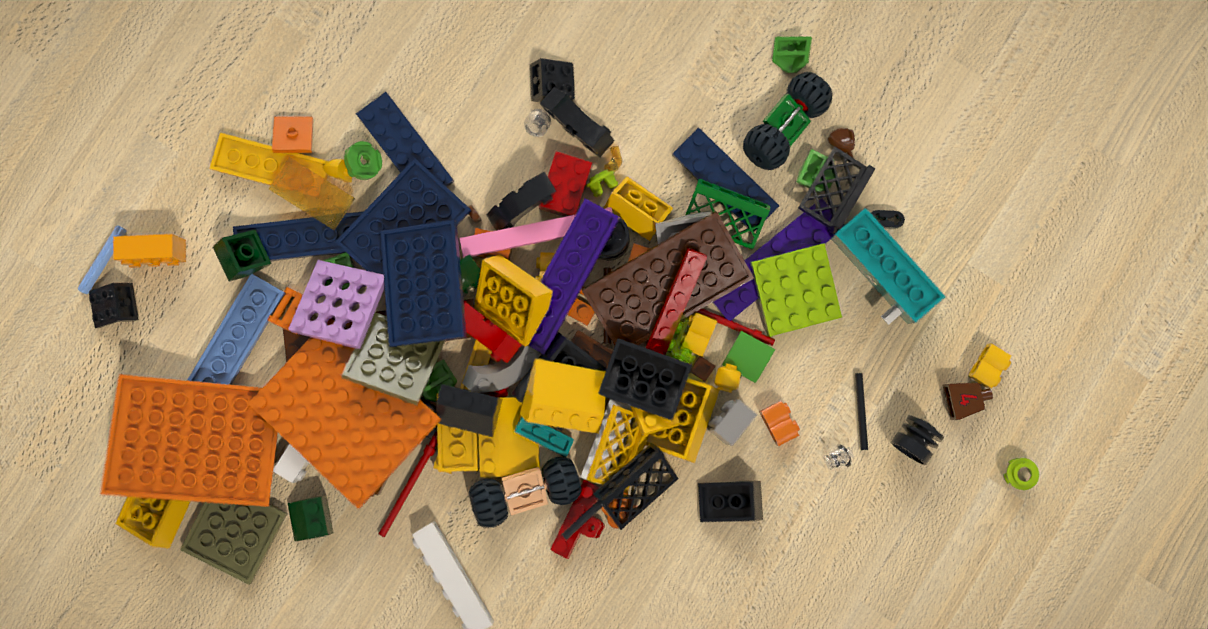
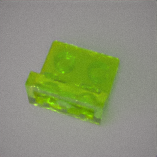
[667,318,696,364]

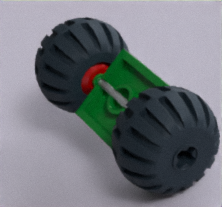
[743,72,833,170]

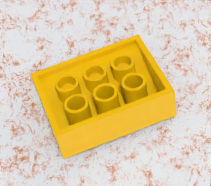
[474,254,553,347]
[520,358,605,434]
[645,378,720,463]
[479,397,540,477]
[115,497,191,549]

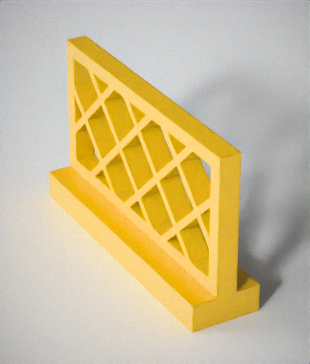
[586,405,648,493]

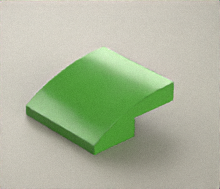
[722,331,775,383]

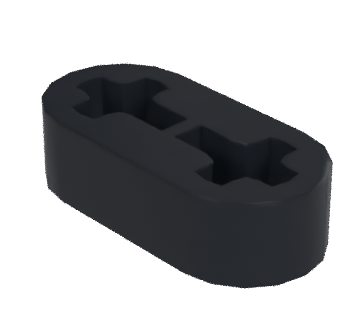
[871,210,905,229]

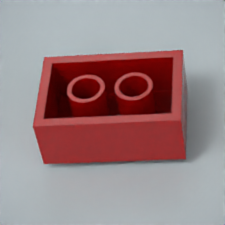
[539,151,592,217]

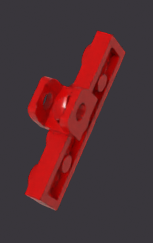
[550,480,605,559]

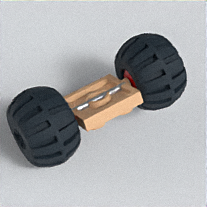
[469,457,581,528]

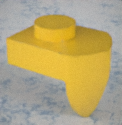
[322,159,352,183]

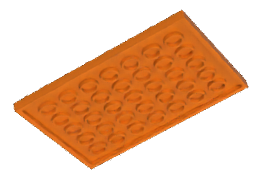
[248,318,442,509]
[100,374,278,507]

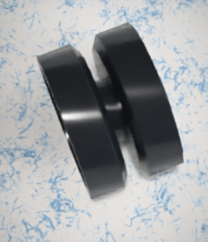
[599,218,630,261]

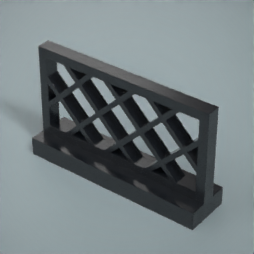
[798,147,876,234]
[593,443,679,530]

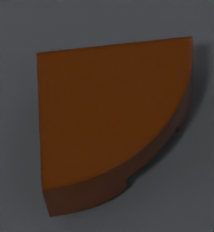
[468,205,482,224]

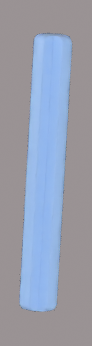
[78,225,127,294]

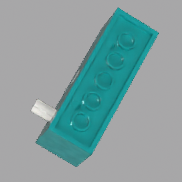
[831,208,946,325]

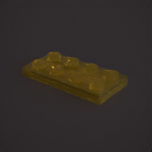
[269,157,355,230]

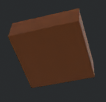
[690,356,716,382]

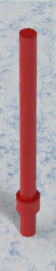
[696,308,775,346]
[378,432,438,537]

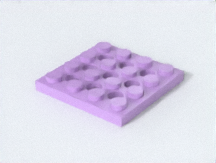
[289,260,385,349]

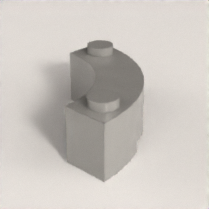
[462,340,540,393]

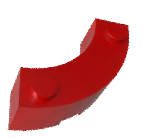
[464,301,522,363]

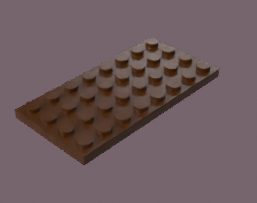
[581,211,754,345]

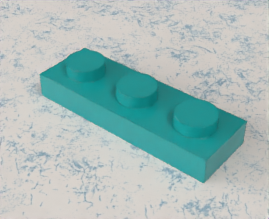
[514,416,574,457]

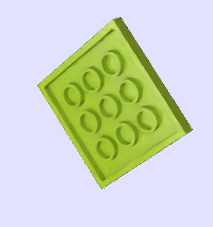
[750,243,842,337]

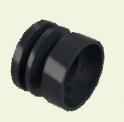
[891,415,944,466]

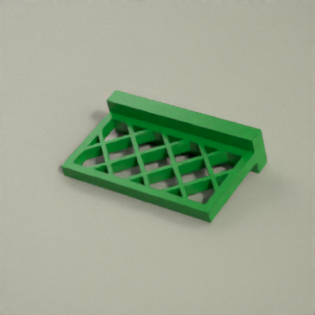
[685,179,771,249]

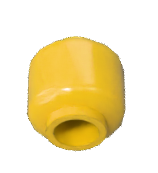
[714,363,742,393]

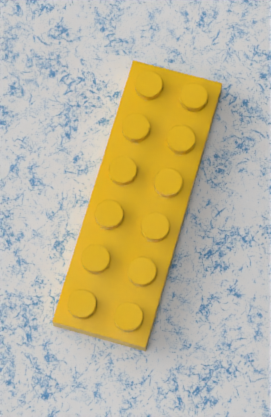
[209,133,328,199]

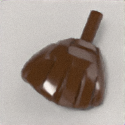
[827,128,855,158]

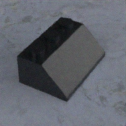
[436,384,503,437]

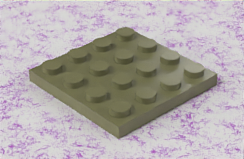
[342,312,446,405]
[180,502,288,585]

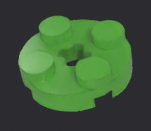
[344,141,382,180]

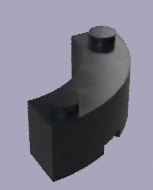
[540,87,615,157]
[486,171,556,231]

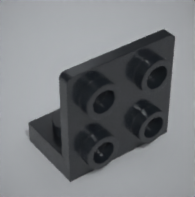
[530,58,575,102]
[89,283,139,328]

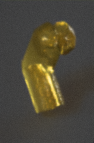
[604,146,623,172]

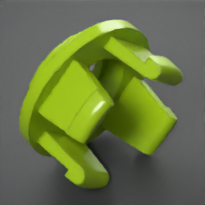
[586,169,618,198]
[1003,458,1039,490]

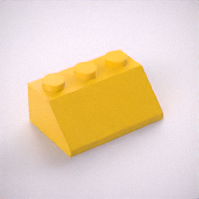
[603,176,673,241]

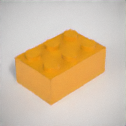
[113,234,186,268]

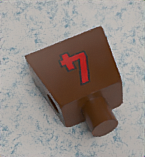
[943,383,993,420]

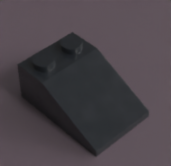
[698,481,763,522]

